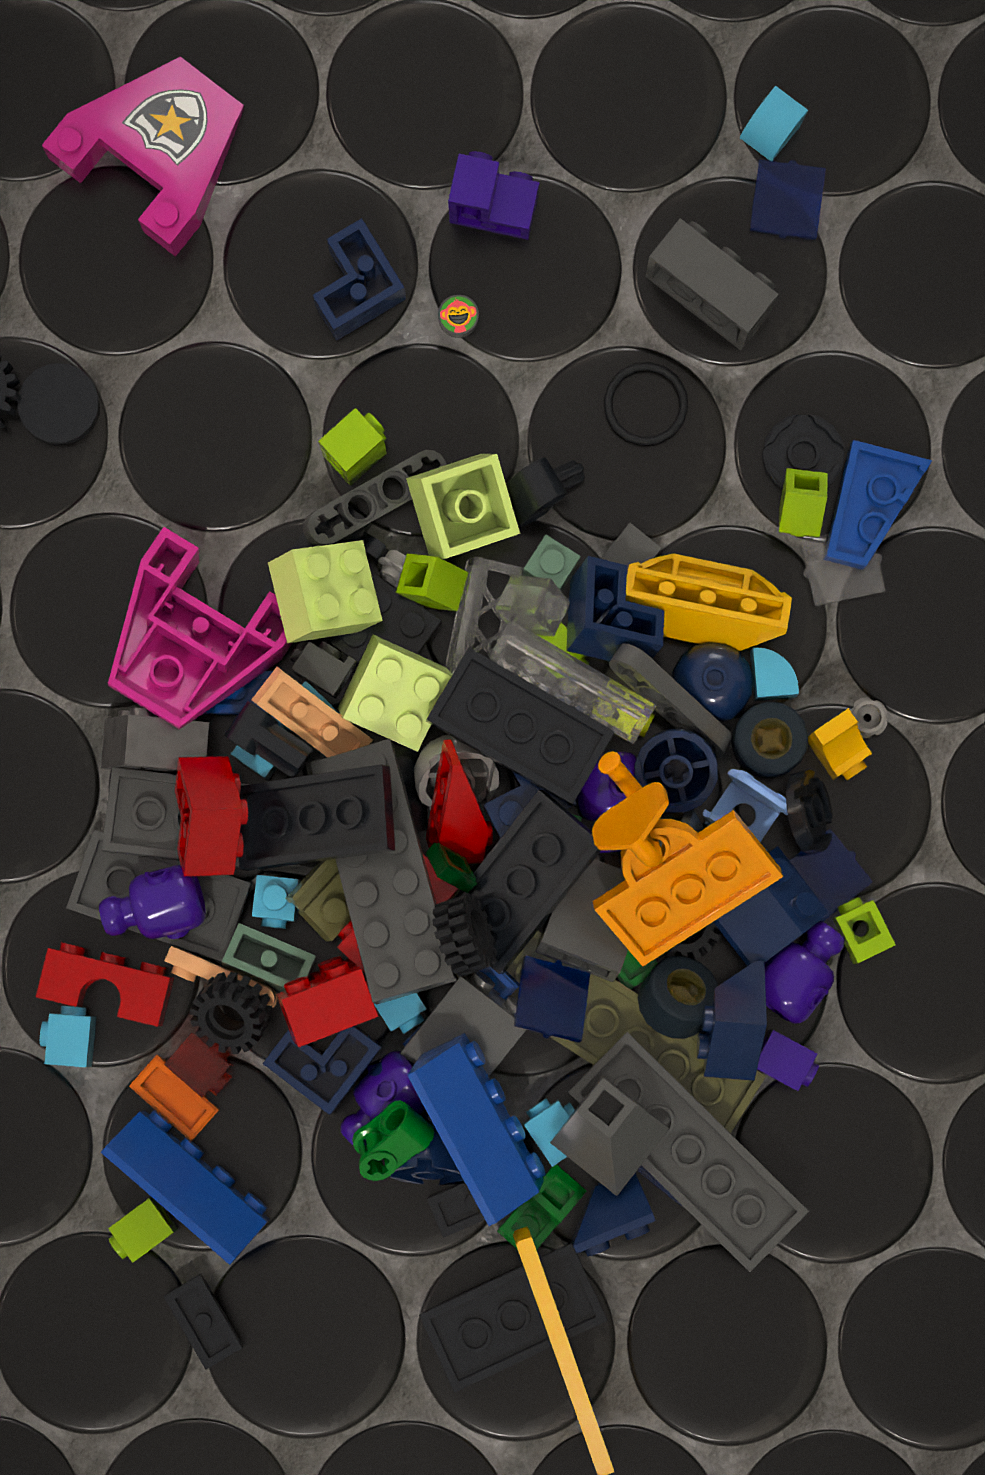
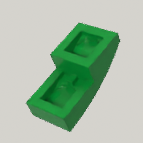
[497,1164,587,1250]

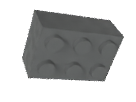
[645,218,779,351]

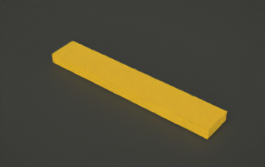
[513,1226,614,1475]

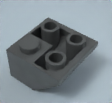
[550,1075,669,1196]

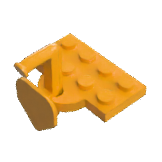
[592,751,783,966]

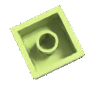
[406,454,520,559]
[268,540,383,643]
[338,634,452,752]

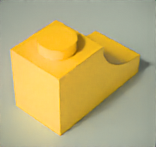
[808,708,872,780]

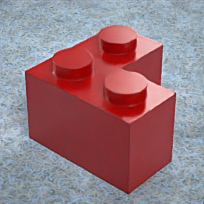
[174,756,248,876]
[276,956,379,1047]

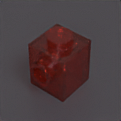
[164,1032,233,1098]

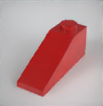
[426,739,493,864]

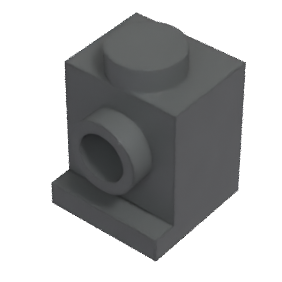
[290,641,358,699]

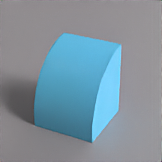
[740,86,808,162]
[750,648,799,701]

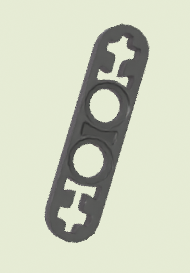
[303,450,447,546]
[609,643,733,758]

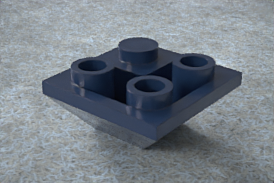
[572,1173,656,1257]

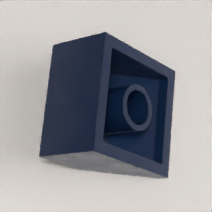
[713,846,829,966]
[696,961,767,1081]

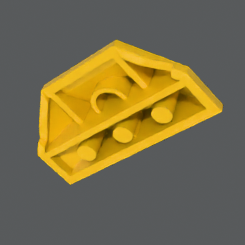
[626,553,792,651]

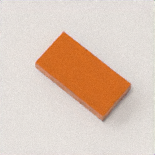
[129,1055,220,1141]

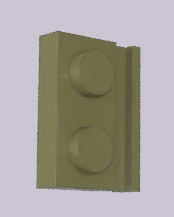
[285,859,351,942]

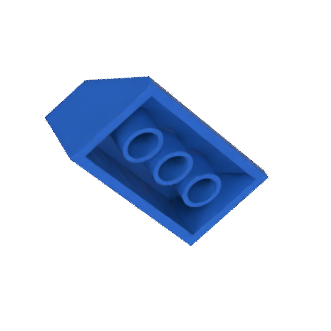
[407,1033,545,1226]
[101,1110,270,1265]

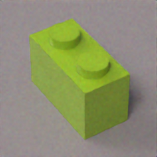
[318,408,387,486]

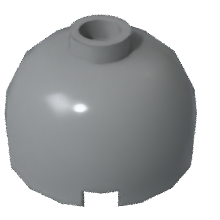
[414,734,499,811]

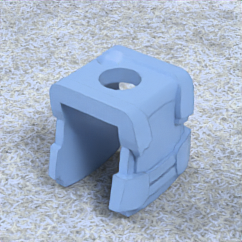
[703,769,788,842]

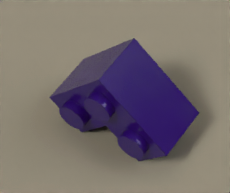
[448,151,539,240]

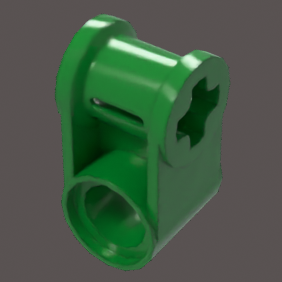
[352,1100,435,1181]

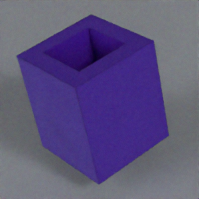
[757,1029,819,1091]

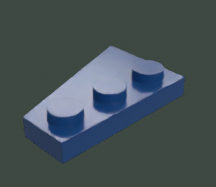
[823,440,932,570]

